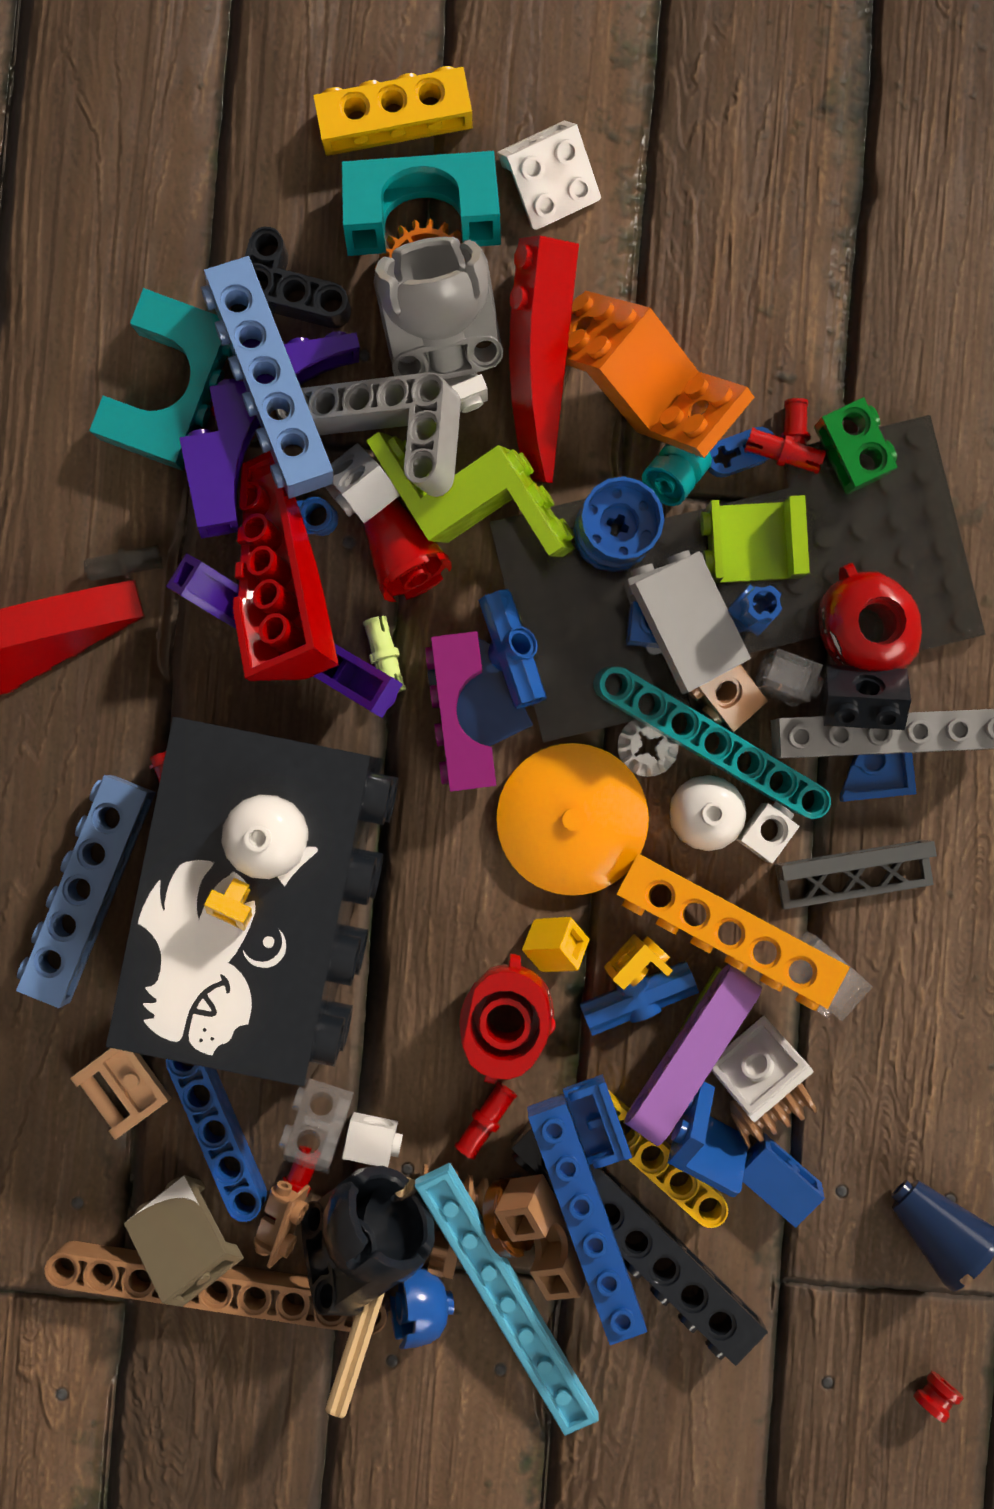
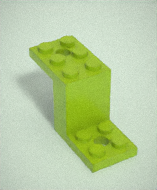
[366,432,575,557]

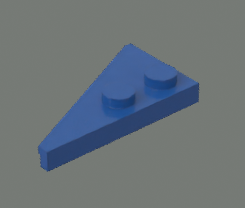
[839,753,917,802]

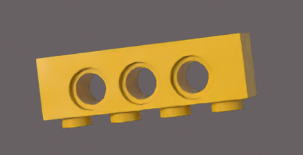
[313,66,473,156]

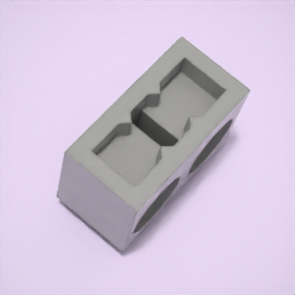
[325,443,400,523]

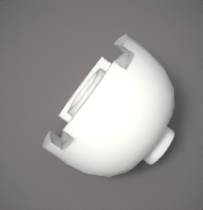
[670,775,747,851]
[221,795,309,879]

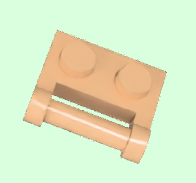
[70,1048,171,1140]

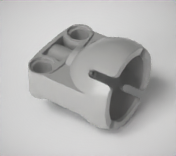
[374,236,503,380]

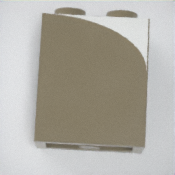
[124,1175,244,1307]

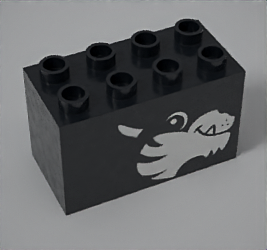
[106,717,399,1087]

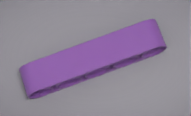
[624,964,762,1146]

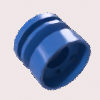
[573,477,665,572]

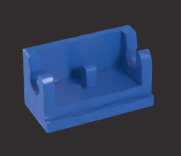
[563,1074,632,1169]
[743,1133,825,1228]

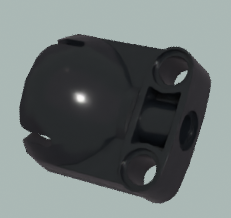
[301,1166,435,1316]

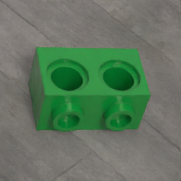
[813,397,898,495]

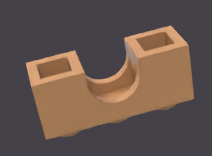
[494,1174,586,1301]

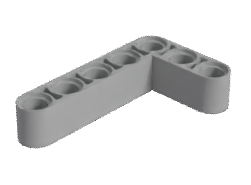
[276,372,461,497]

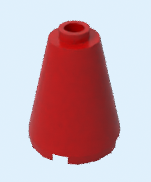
[363,498,452,602]

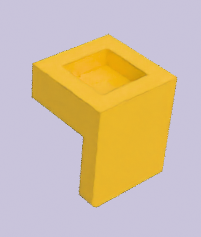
[522,917,590,972]

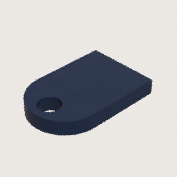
[428,638,533,746]

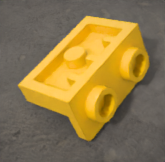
[604,934,673,990]

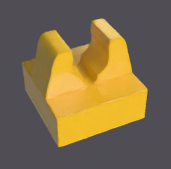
[204,878,252,931]

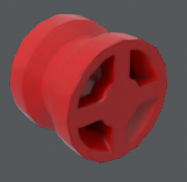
[913,1370,964,1423]

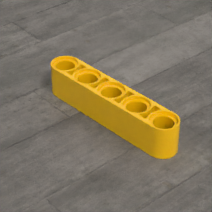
[608,1090,728,1228]

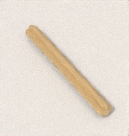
[325,1177,415,1418]

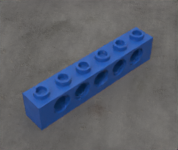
[527,1094,648,1345]

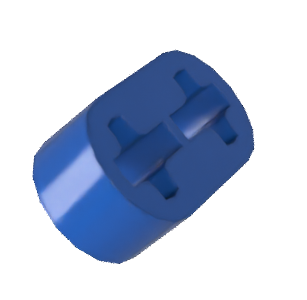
[708,427,774,478]

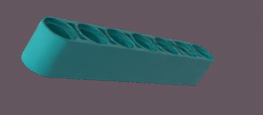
[593,667,831,819]

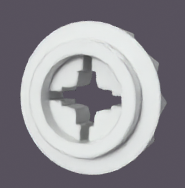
[618,719,679,777]

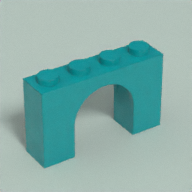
[342,151,501,256]
[89,288,233,471]

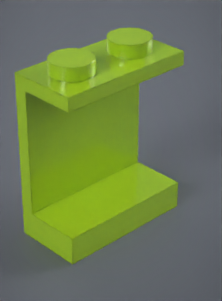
[700,495,810,583]

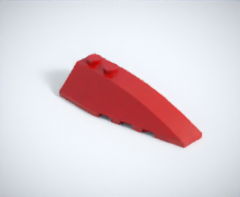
[509,235,579,483]
[233,451,339,681]
[0,580,145,696]

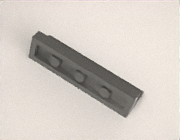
[774,840,937,909]

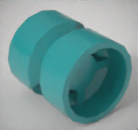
[642,444,712,506]

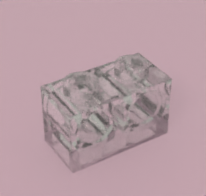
[279,1078,354,1174]

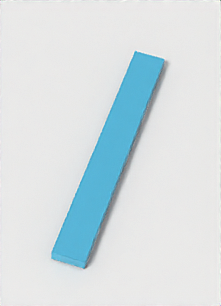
[414,1163,599,1436]

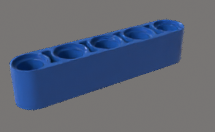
[165,1059,267,1222]

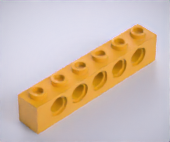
[617,853,850,1011]

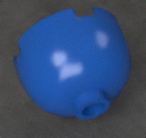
[390,1266,454,1349]

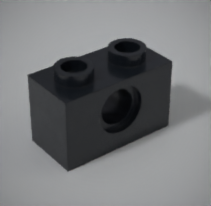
[822,665,911,730]

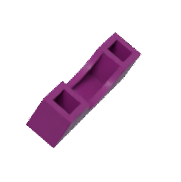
[425,631,497,792]

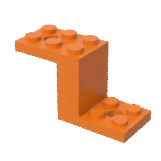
[566,290,755,458]

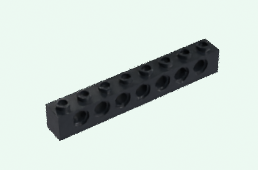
[511,1121,768,1366]

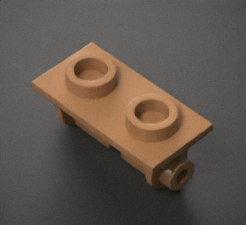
[254,1181,310,1268]

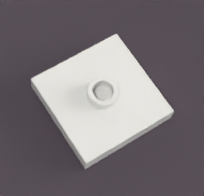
[711,1016,814,1123]

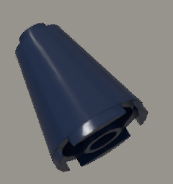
[891,1180,994,1292]

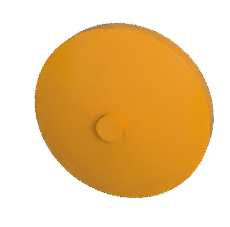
[497,743,649,895]

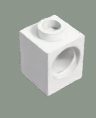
[736,802,800,864]
[342,1112,403,1167]

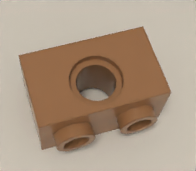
[688,664,768,732]

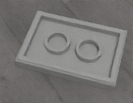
[630,551,751,694]

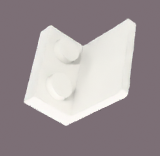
[497,120,601,230]

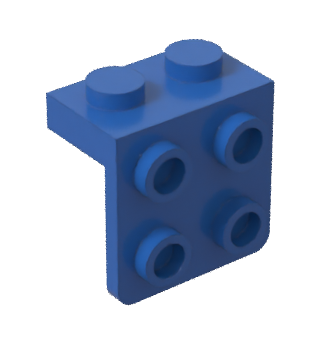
[668,1082,748,1197]

